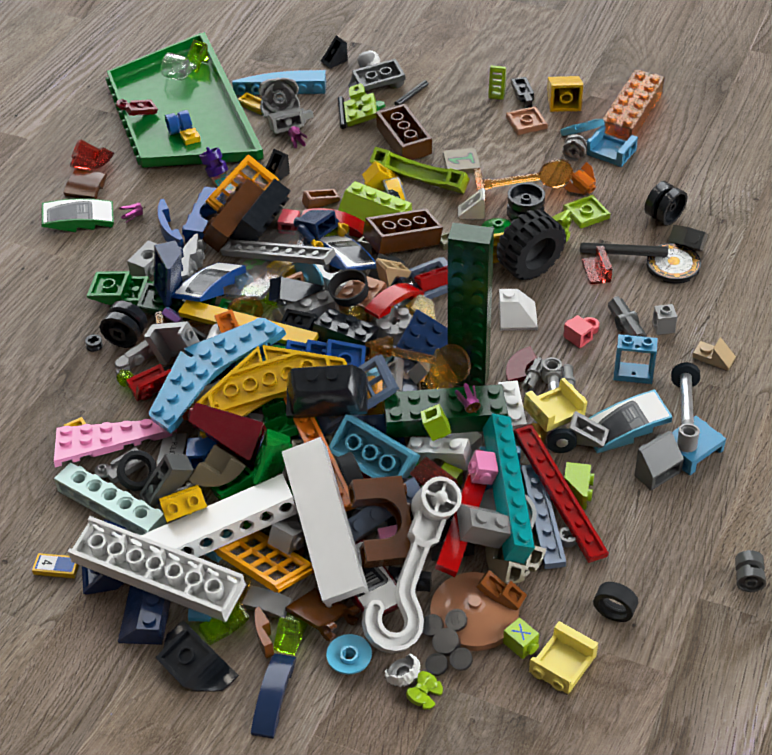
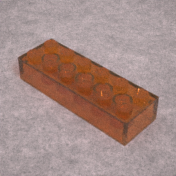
[603,70,665,141]

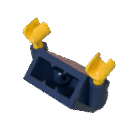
[293,210,349,247]

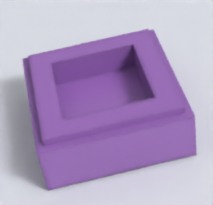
[162,307,184,323]

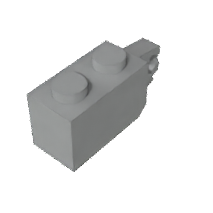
[267,107,314,134]

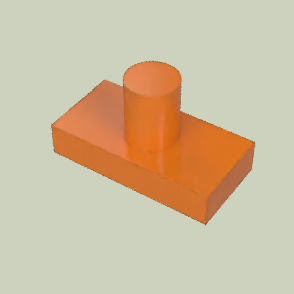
[214,309,239,333]

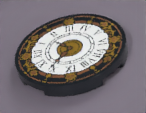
[646,243,701,284]

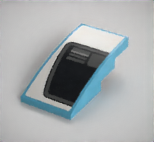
[589,389,672,453]

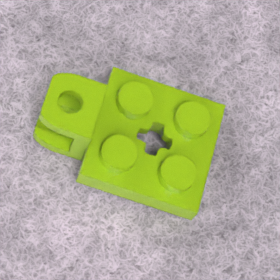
[344,83,377,127]

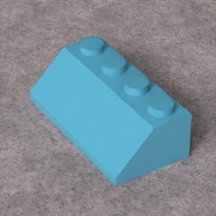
[329,414,421,478]

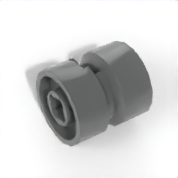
[735,550,766,592]

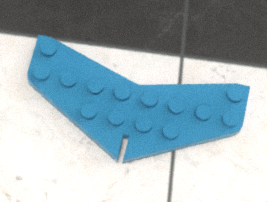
[149,318,286,434]

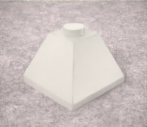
[499,289,538,331]

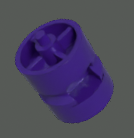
[199,147,228,177]

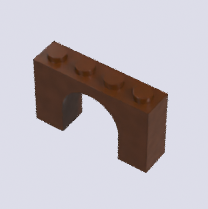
[348,475,412,569]

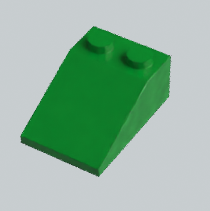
[253,429,293,484]

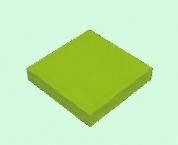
[563,195,611,229]

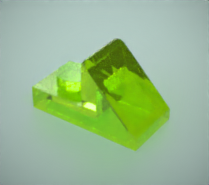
[183,40,208,73]
[273,612,308,655]

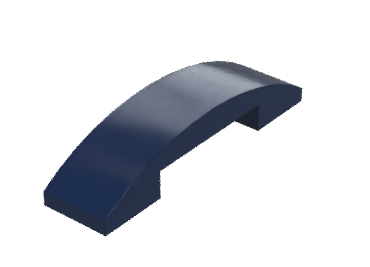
[251,653,296,739]

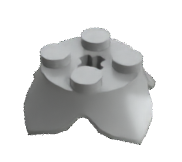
[259,78,300,118]
[373,307,412,353]

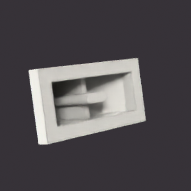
[458,188,485,219]

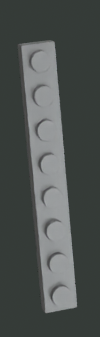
[220,239,336,265]

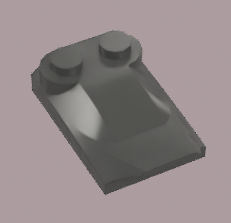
[348,59,406,91]

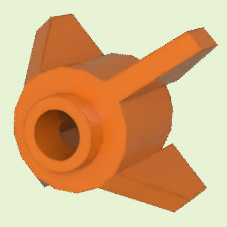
[564,162,596,194]

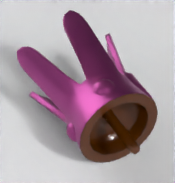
[288,126,307,148]
[119,202,145,223]
[455,383,481,413]

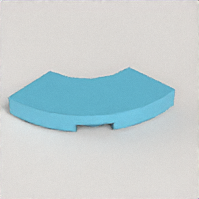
[560,119,605,136]

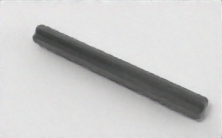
[580,242,668,257]

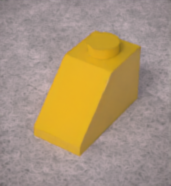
[362,161,403,191]

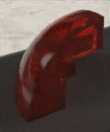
[70,139,114,171]

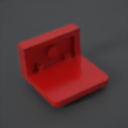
[126,364,171,401]

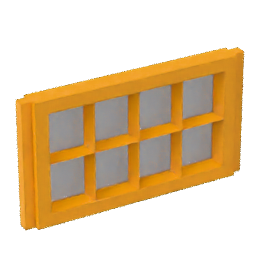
[205,154,279,211]
[214,531,314,593]

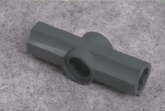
[608,296,647,337]

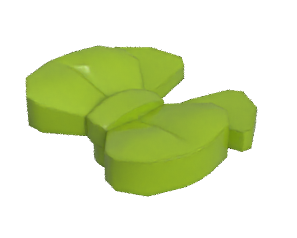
[406,671,443,710]

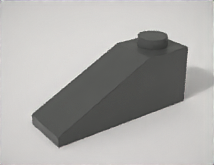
[139,454,193,508]

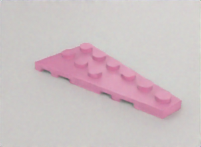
[54,419,177,467]

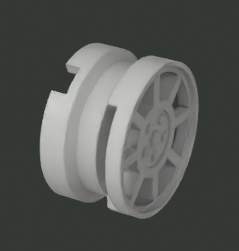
[562,134,587,161]

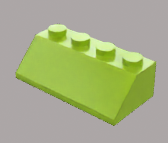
[338,181,412,222]

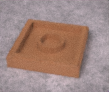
[506,106,548,135]

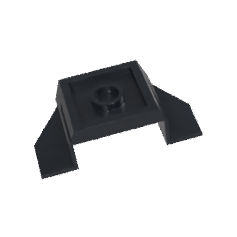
[155,620,239,692]

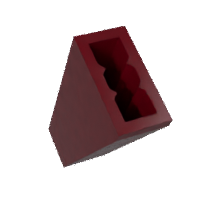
[187,402,266,465]

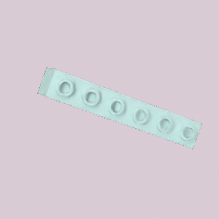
[54,462,166,535]

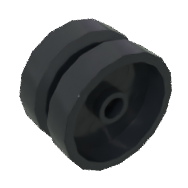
[644,181,688,226]
[507,182,545,221]
[99,301,148,348]

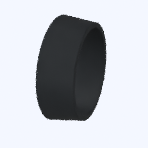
[328,269,369,307]

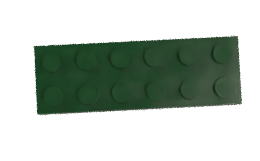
[383,384,508,438]

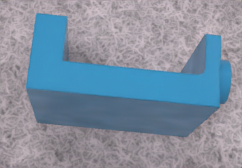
[586,126,638,167]
[672,416,726,475]

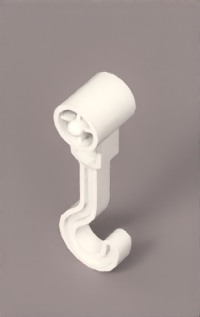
[362,476,462,653]

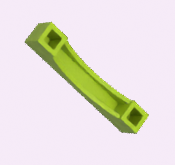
[369,147,470,194]

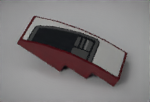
[351,540,399,617]

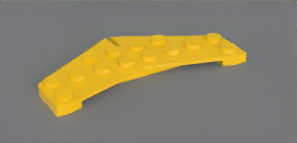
[197,345,348,439]

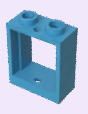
[613,334,658,384]

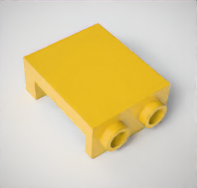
[159,484,207,522]

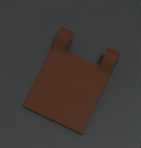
[285,588,360,642]

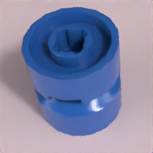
[165,110,192,135]

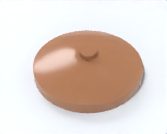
[430,572,519,651]

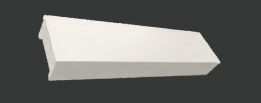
[282,437,369,608]
[134,474,298,558]
[68,516,246,622]

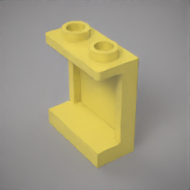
[523,378,587,432]
[529,621,598,694]

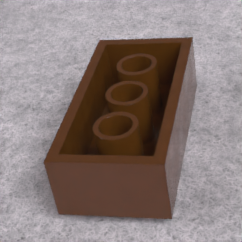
[376,104,432,160]
[203,178,264,253]
[363,208,443,254]

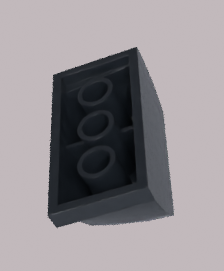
[286,365,368,419]

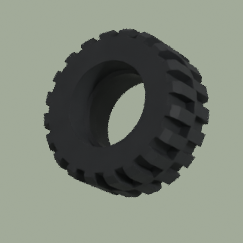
[497,210,566,280]

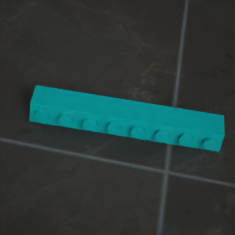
[483,413,535,563]

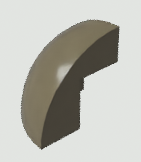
[189,444,245,487]
[486,545,546,583]

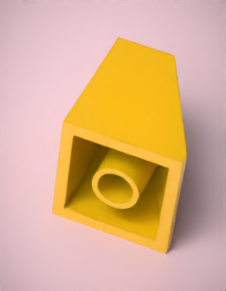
[547,76,583,112]

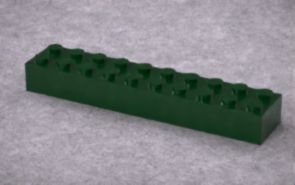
[447,223,494,387]

